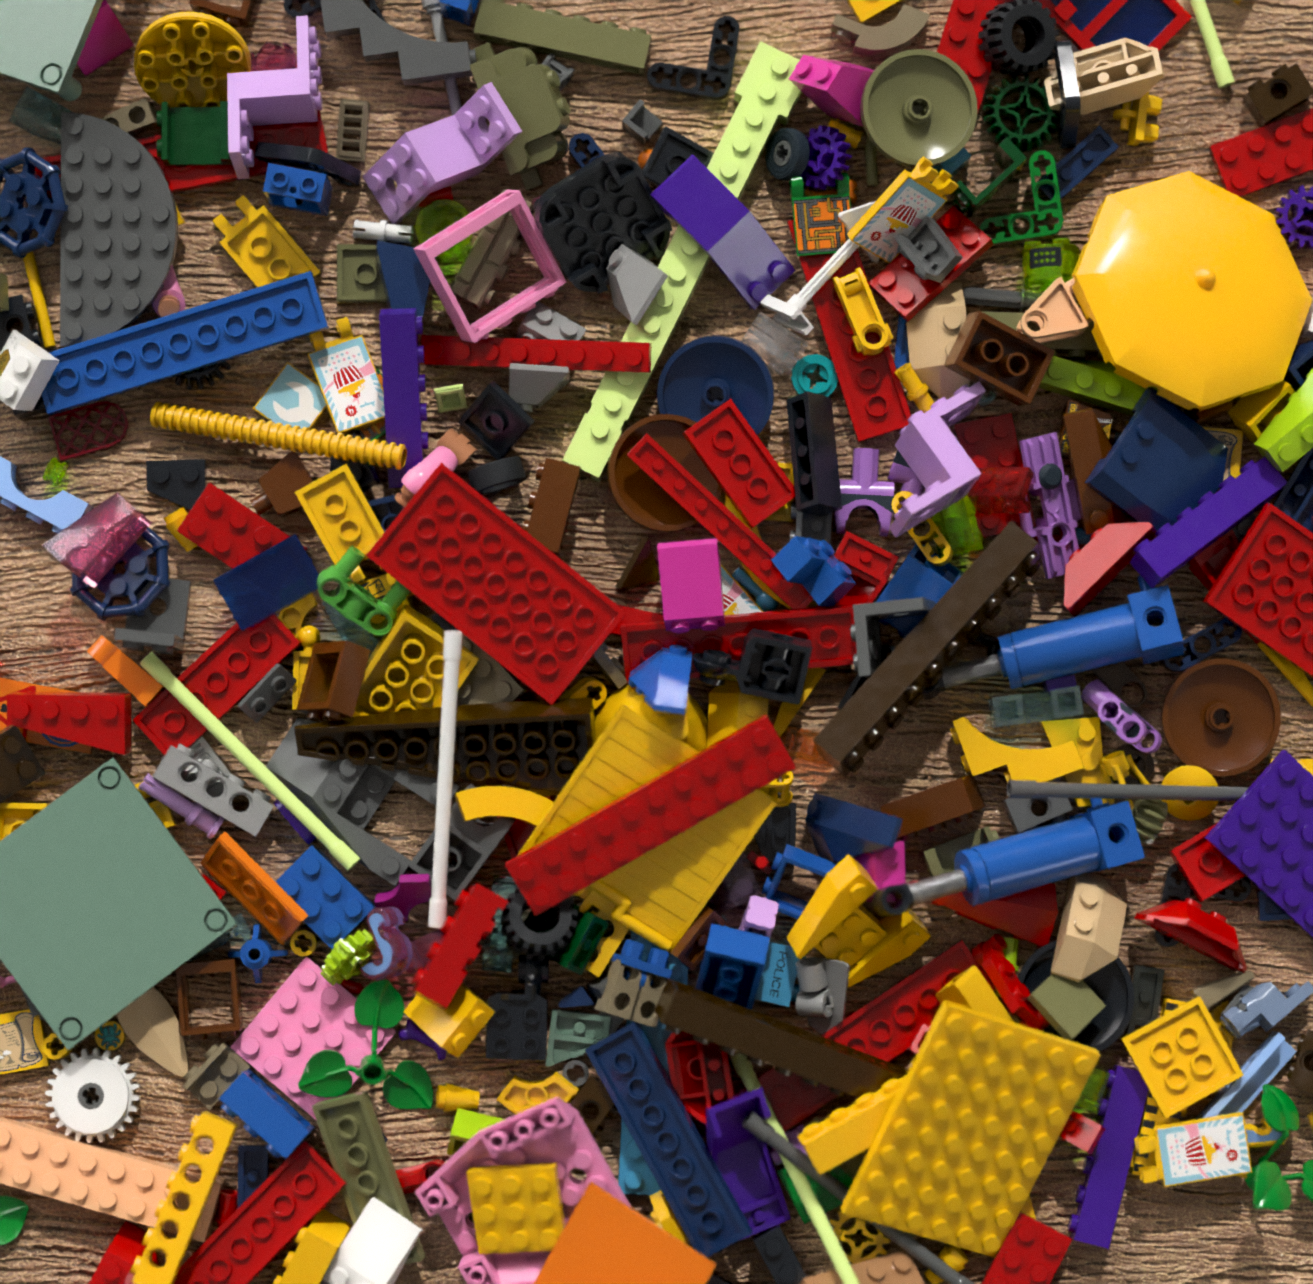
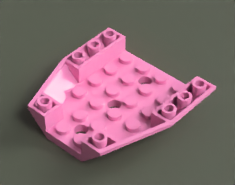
[415,1097,632,1284]

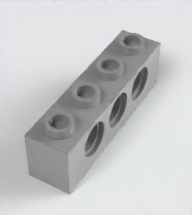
[153,743,274,836]

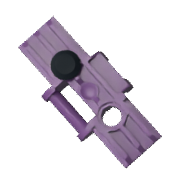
[1010,432,1081,579]

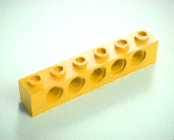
[131,1111,239,1284]

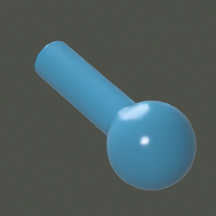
[732,567,779,612]

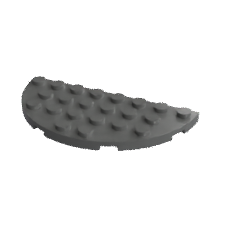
[60,112,178,347]

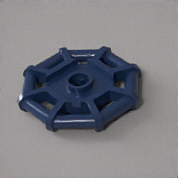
[0,147,68,258]
[69,516,171,621]

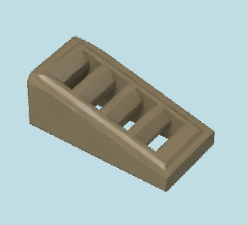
[336,99,371,163]
[1190,971,1255,1010]

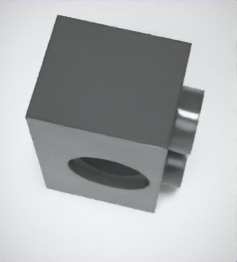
[1002,777,1073,833]

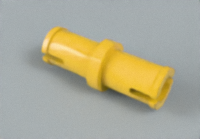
[894,362,935,413]

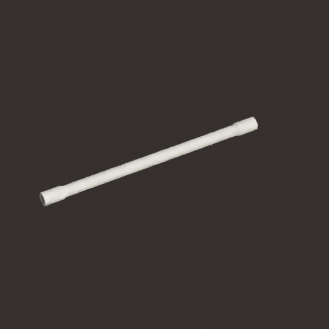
[428,630,462,928]

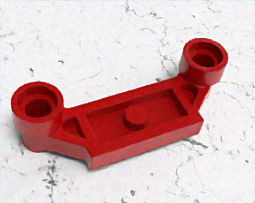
[972,934,1050,1032]

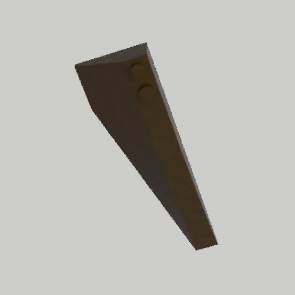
[294,698,596,796]

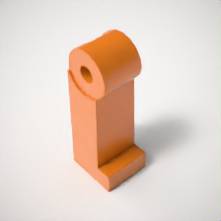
[87,635,166,707]

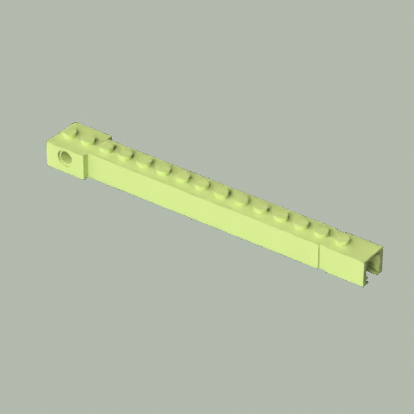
[562,41,802,482]

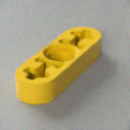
[892,491,953,566]

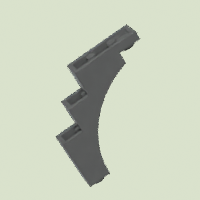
[320,0,477,85]

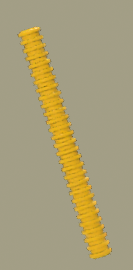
[150,401,407,470]

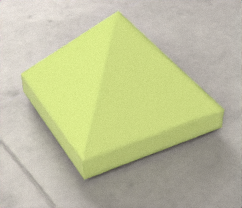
[434,384,467,413]

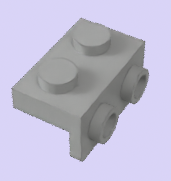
[515,301,587,340]

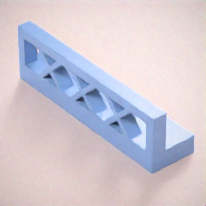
[1195,1031,1297,1119]

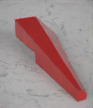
[907,881,1058,948]

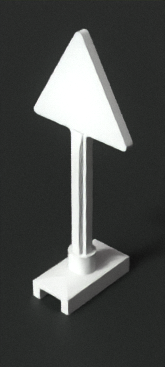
[760,200,879,336]

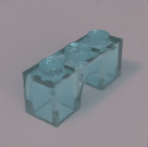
[988,685,1084,729]

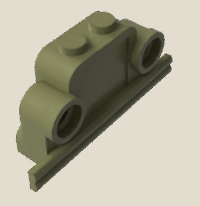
[469,42,571,191]

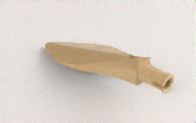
[117,987,189,1077]

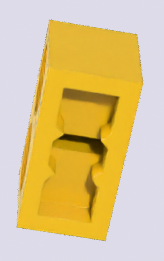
[585,910,629,977]

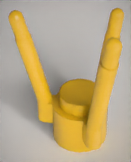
[1100,750,1150,809]

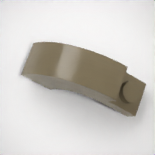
[831,4,930,57]

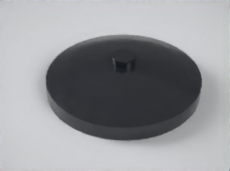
[1018,940,1134,1052]

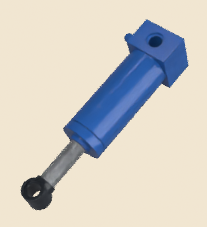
[922,575,1184,700]
[872,798,1145,917]

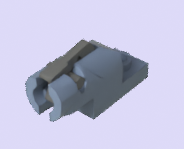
[1220,981,1313,1039]

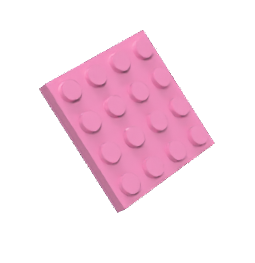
[230,956,397,1120]

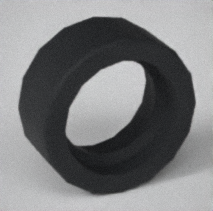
[468,456,527,495]

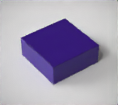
[1042,674,1077,692]

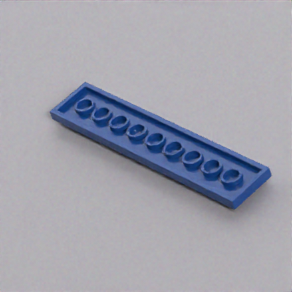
[41,271,329,415]

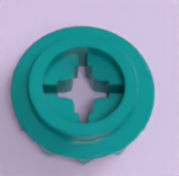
[792,354,838,397]

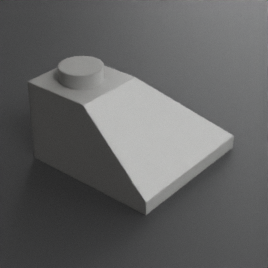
[606,244,668,325]
[509,363,570,413]

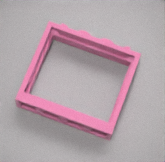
[413,189,567,343]

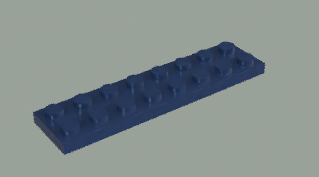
[585,1021,753,1258]

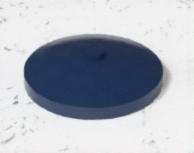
[657,335,775,435]

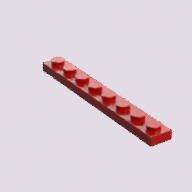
[420,335,652,373]
[627,433,814,609]

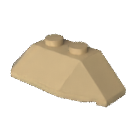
[1044,38,1164,114]
[906,282,969,399]
[1050,872,1127,982]

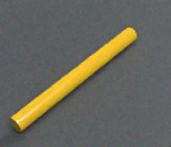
[23,238,56,349]

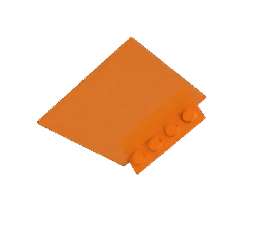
[533,1182,716,1284]

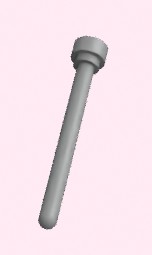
[421,0,462,115]

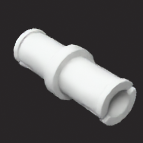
[353,220,414,244]

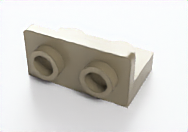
[182,1042,251,1110]

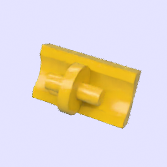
[1113,91,1162,146]

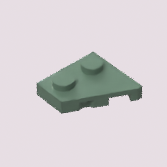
[545,1008,611,1067]

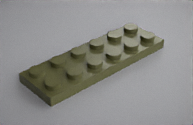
[312,1090,426,1265]

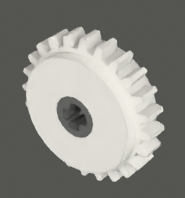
[45,1048,141,1143]

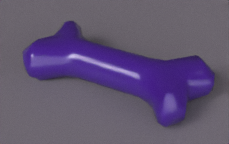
[398,1018,447,1061]

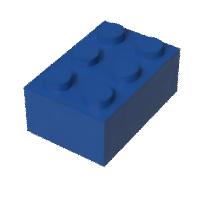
[275,845,376,949]
[695,924,770,1010]
[219,1069,315,1159]

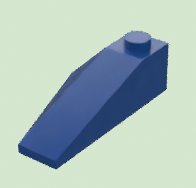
[628,645,693,714]

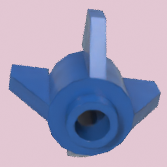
[228,924,288,983]

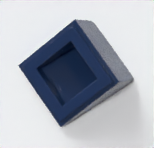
[558,986,595,1008]

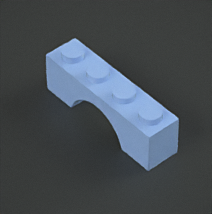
[0,456,93,538]

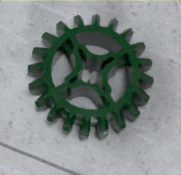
[983,74,1059,153]

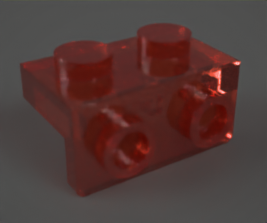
[968,467,1034,515]

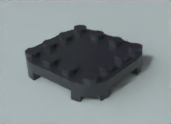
[533,152,673,294]

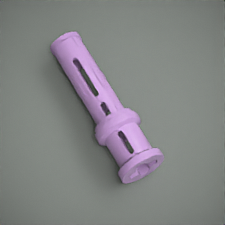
[138,773,225,840]

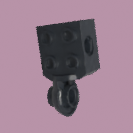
[692,628,813,705]
[486,955,549,1060]

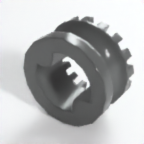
[562,1060,589,1087]

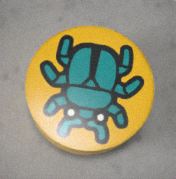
[95,1021,126,1051]

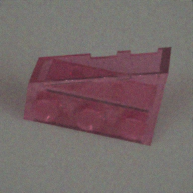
[42,492,152,588]

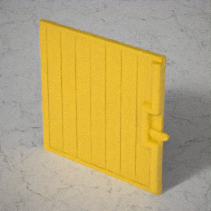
[517,703,777,954]

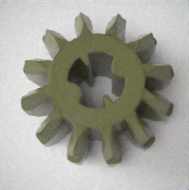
[1131,799,1168,845]

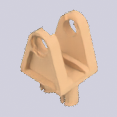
[1016,277,1093,344]

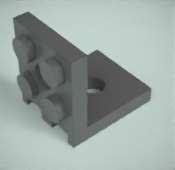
[114,579,192,655]
[851,597,936,678]

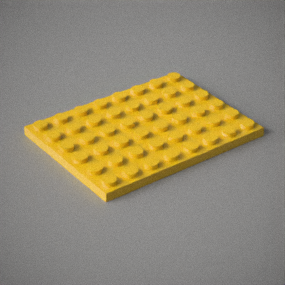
[840,1000,1101,1258]

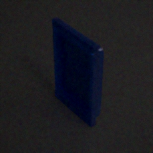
[213,534,325,631]

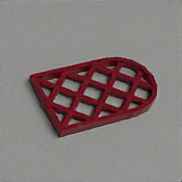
[48,401,129,461]

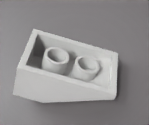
[323,1197,422,1284]

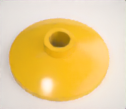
[1161,765,1218,821]

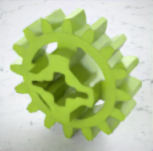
[320,929,378,986]

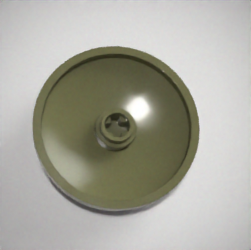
[860,49,978,168]

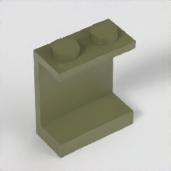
[921,826,1000,907]

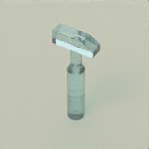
[189,913,251,962]

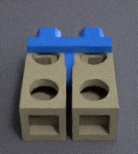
[595,939,673,1028]

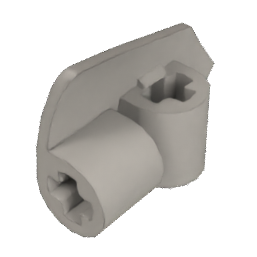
[796,957,850,1034]

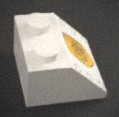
[0,330,59,411]

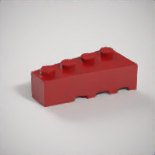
[7,691,132,755]
[411,883,508,1010]

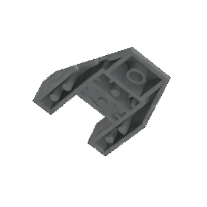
[266,717,462,886]

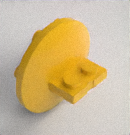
[134,12,252,107]

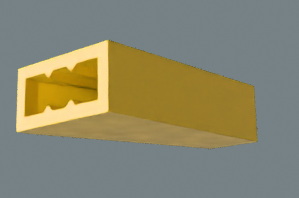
[935,965,1015,1023]

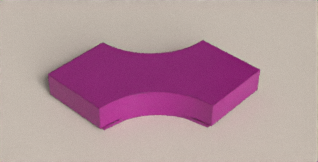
[374,874,432,922]

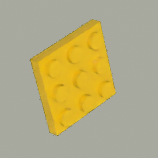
[1121,996,1244,1119]
[466,1163,566,1254]

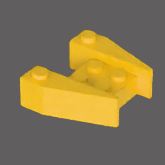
[786,854,931,988]

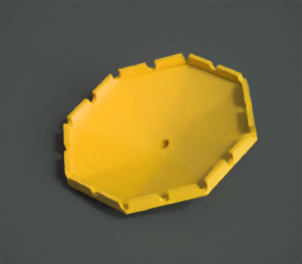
[1071,171,1312,411]

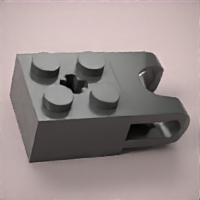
[408,783,517,900]

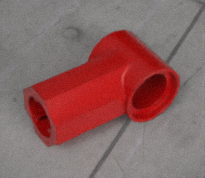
[395,1159,446,1195]

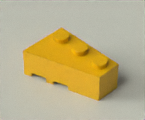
[273,1209,352,1284]

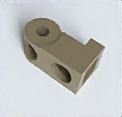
[102,98,159,136]

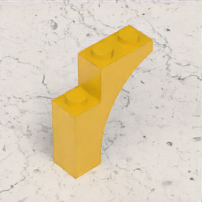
[950,717,1085,782]

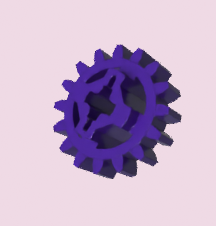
[801,125,852,190]
[1274,185,1313,250]

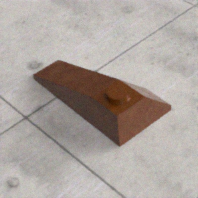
[1063,408,1129,534]

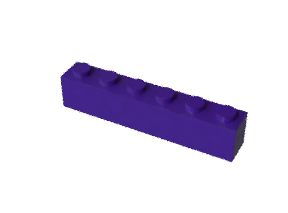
[379,308,429,488]
[1130,456,1288,589]
[1068,1064,1148,1249]

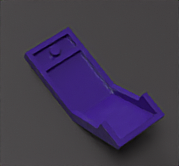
[650,155,796,310]
[706,1087,791,1241]

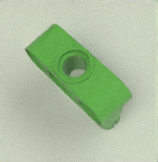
[317,545,411,636]

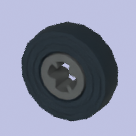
[765,128,810,180]

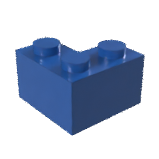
[771,536,856,607]

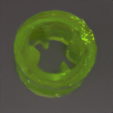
[43,457,68,486]

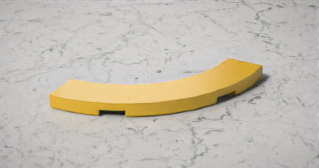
[454,786,554,828]

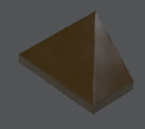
[616,535,660,591]

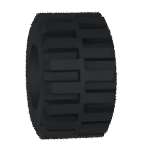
[978,0,1059,75]
[501,886,578,961]

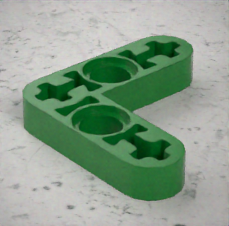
[979,150,1064,244]

